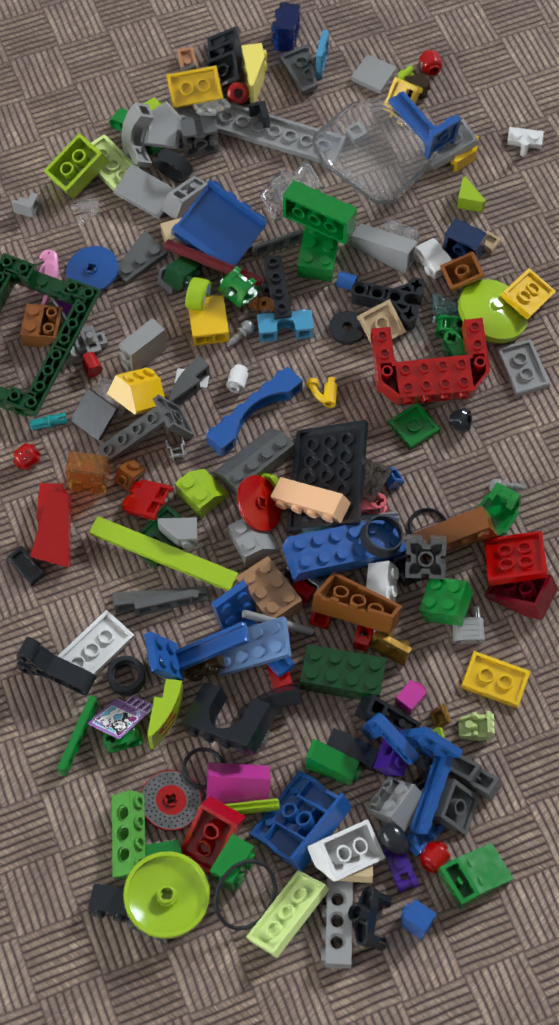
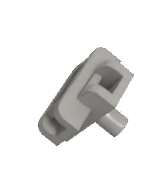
[75,325,108,355]

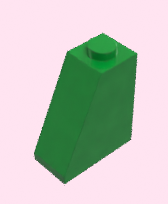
[306,739,362,786]

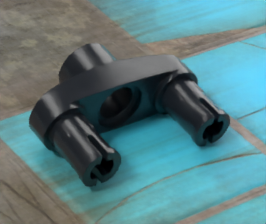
[348,886,392,951]

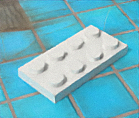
[58,610,135,675]

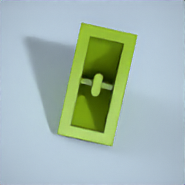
[457,176,486,212]

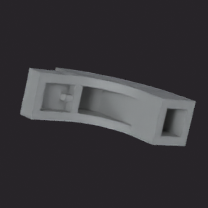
[122,103,154,168]

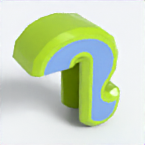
[185,277,213,311]

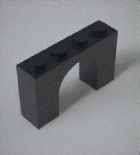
[181,682,277,755]

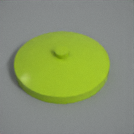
[458,279,528,343]
[124,851,210,939]

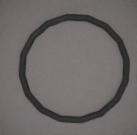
[214,859,277,931]

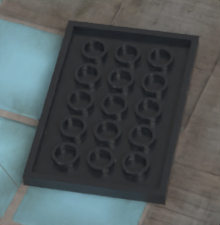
[287,420,368,534]

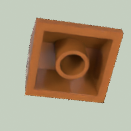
[440,251,485,292]

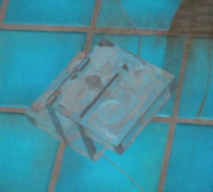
[259,161,324,221]

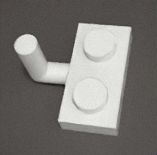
[507,127,544,157]

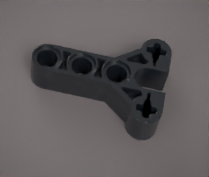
[351,278,425,331]
[16,637,97,696]

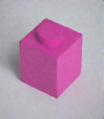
[395,680,427,716]

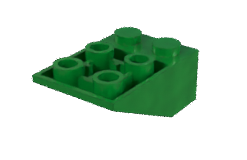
[438,843,514,910]

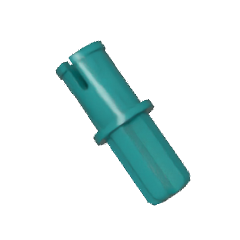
[29,412,68,430]

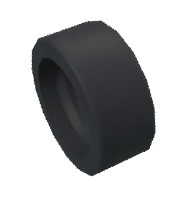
[107,655,146,696]

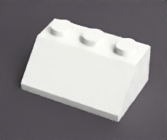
[307,819,385,882]

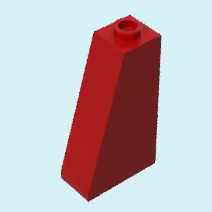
[30,487,71,567]

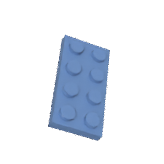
[218,616,291,676]

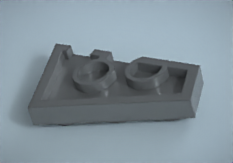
[279,44,317,95]
[117,230,168,285]

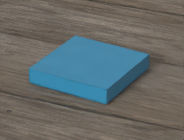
[315,30,329,79]

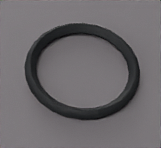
[408,508,447,534]
[182,747,224,789]

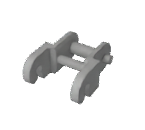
[165,436,187,461]

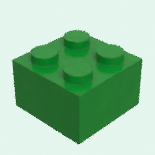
[419,578,473,627]
[210,834,256,893]

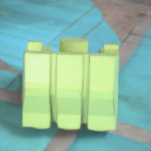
[458,711,495,741]

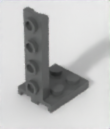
[98,394,195,464]

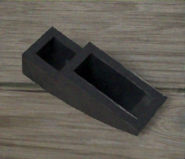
[240,684,301,718]
[326,728,383,775]

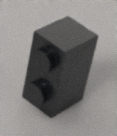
[88,883,129,923]

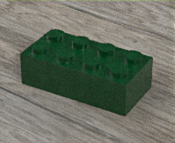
[300,644,386,700]

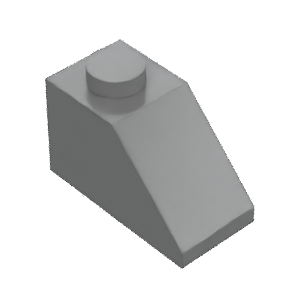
[158,517,198,549]

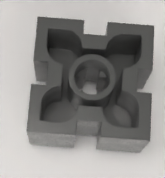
[180,116,219,158]
[405,534,447,579]

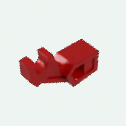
[353,625,374,652]

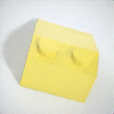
[242,43,268,103]

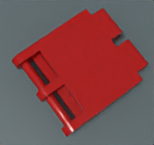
[121,479,173,520]

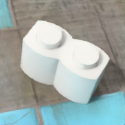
[415,238,452,279]

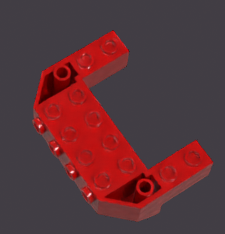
[370,318,490,405]

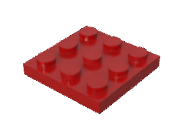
[484,530,548,586]

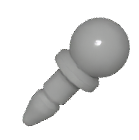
[227,320,255,347]
[489,478,525,491]

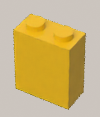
[188,295,229,346]

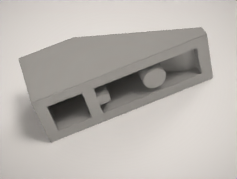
[162,176,208,219]

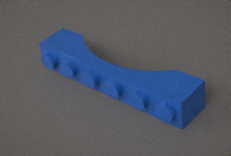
[206,367,303,457]

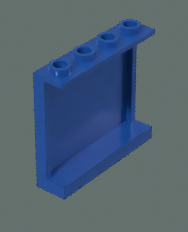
[171,179,268,266]

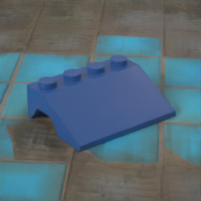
[249,770,352,872]

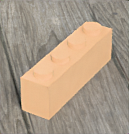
[271,477,350,523]

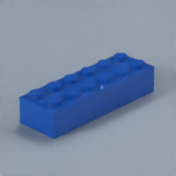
[282,516,406,582]

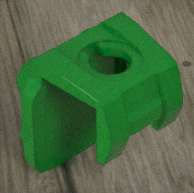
[217,266,261,308]
[477,482,521,536]

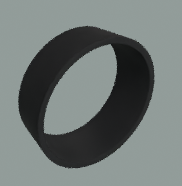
[155,149,193,182]
[360,514,404,558]

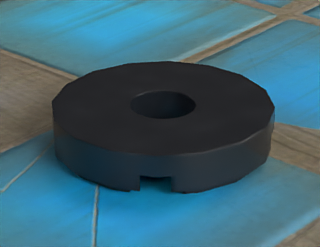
[329,311,365,345]

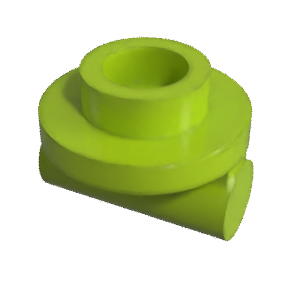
[397,65,414,80]

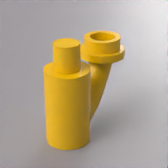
[306,377,337,408]

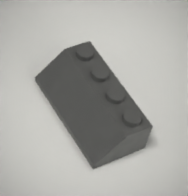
[213,428,295,497]

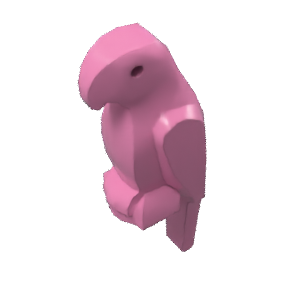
[35,250,59,305]

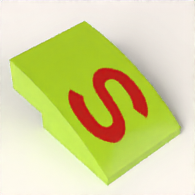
[147,679,184,749]

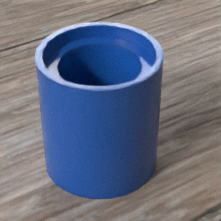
[336,271,358,291]

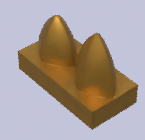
[369,630,412,666]

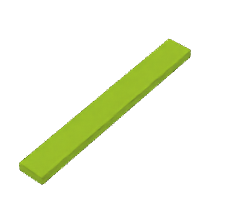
[89,516,238,591]

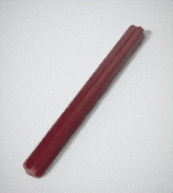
[164,239,263,287]

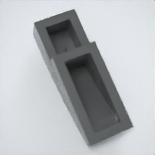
[168,356,210,406]
[449,755,502,802]

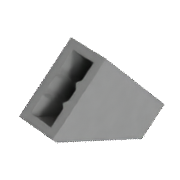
[351,223,417,274]

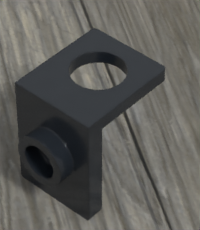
[411,754,431,791]

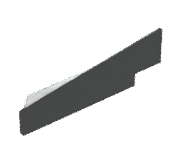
[112,586,210,616]

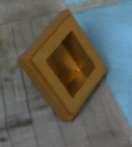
[430,704,452,728]

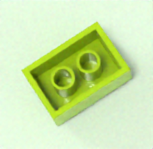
[44,133,109,200]

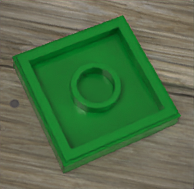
[388,403,440,450]

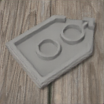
[192,99,231,116]
[144,101,182,149]

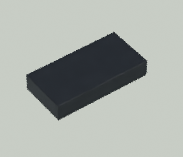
[7,546,47,586]

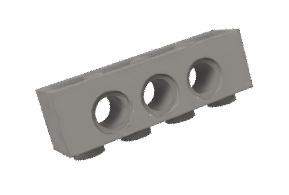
[321,877,353,969]

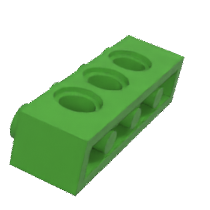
[112,790,145,881]

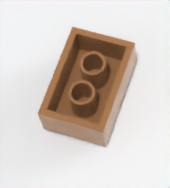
[236,556,302,619]

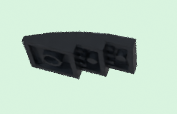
[205,26,242,88]

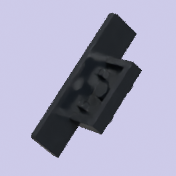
[263,255,292,320]

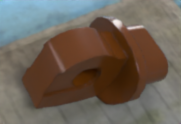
[248,296,274,313]

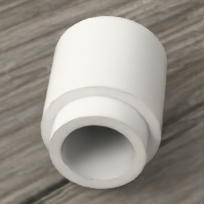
[226,364,248,393]

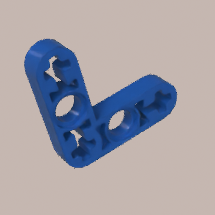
[360,713,419,765]

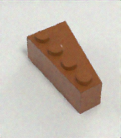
[411,506,498,560]
[311,572,402,634]

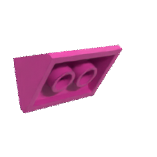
[206,762,271,804]

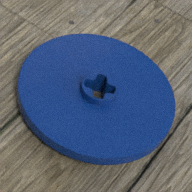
[66,246,119,291]

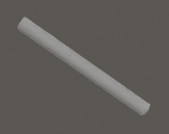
[242,610,314,635]

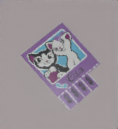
[87,695,153,739]

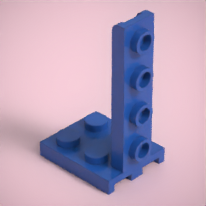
[388,91,461,159]
[211,581,295,678]
[144,622,250,681]
[400,727,463,835]

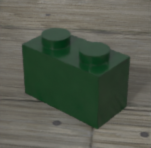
[163,256,203,291]

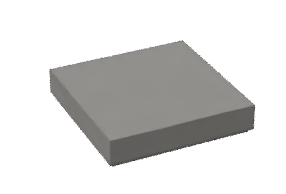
[351,54,397,94]

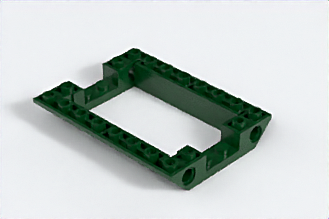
[0,252,102,417]

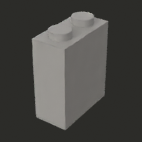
[119,318,167,371]

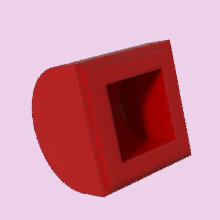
[82,352,103,378]

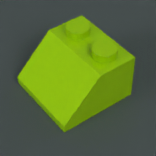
[175,469,229,518]

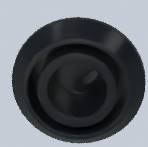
[449,408,472,433]

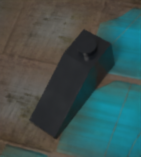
[355,694,422,730]

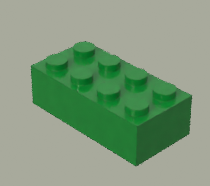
[283,180,357,245]
[297,227,340,282]

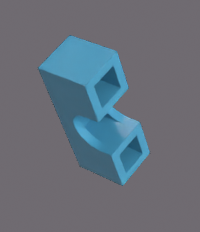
[257,309,314,343]

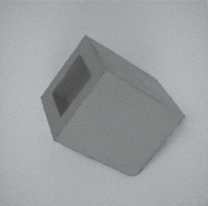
[12,192,40,218]

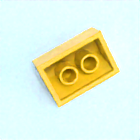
[107,367,165,415]

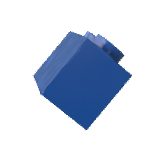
[400,899,437,940]

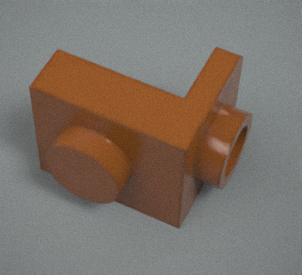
[114,459,146,491]

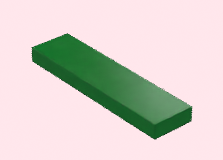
[57,695,99,777]

